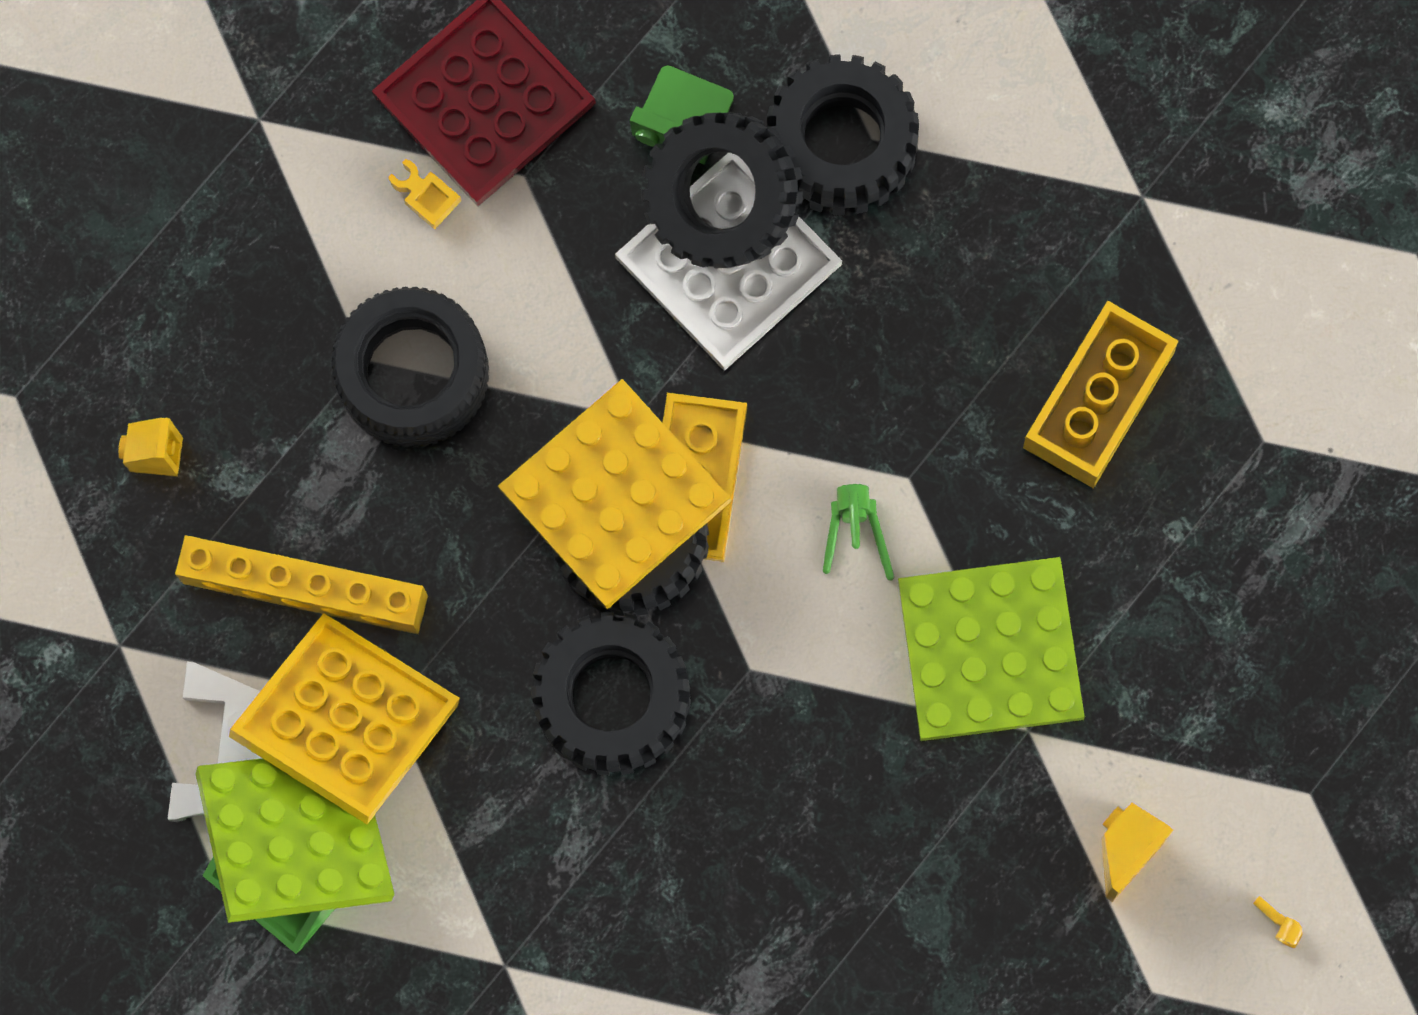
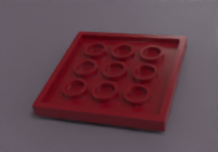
[372,0,596,207]

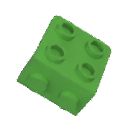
[630,66,734,165]

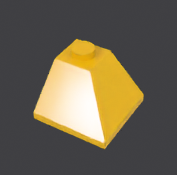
[1101,803,1173,902]

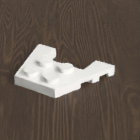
[168,661,262,822]

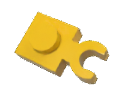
[388,159,461,229]

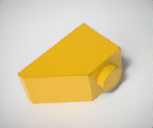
[118,418,183,477]

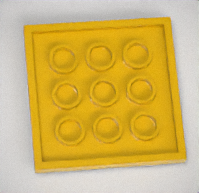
[498,379,731,609]
[229,613,460,824]

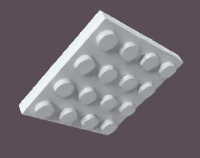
[615,152,842,371]

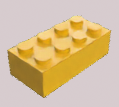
[1023,301,1178,488]

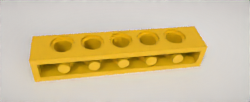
[175,535,428,635]

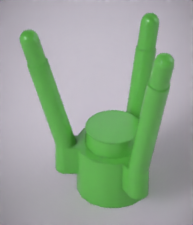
[823,484,894,581]

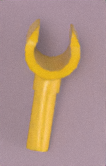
[1253,896,1303,948]

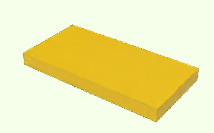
[663,392,747,562]

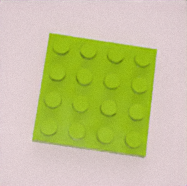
[898,557,1085,741]
[195,758,395,923]

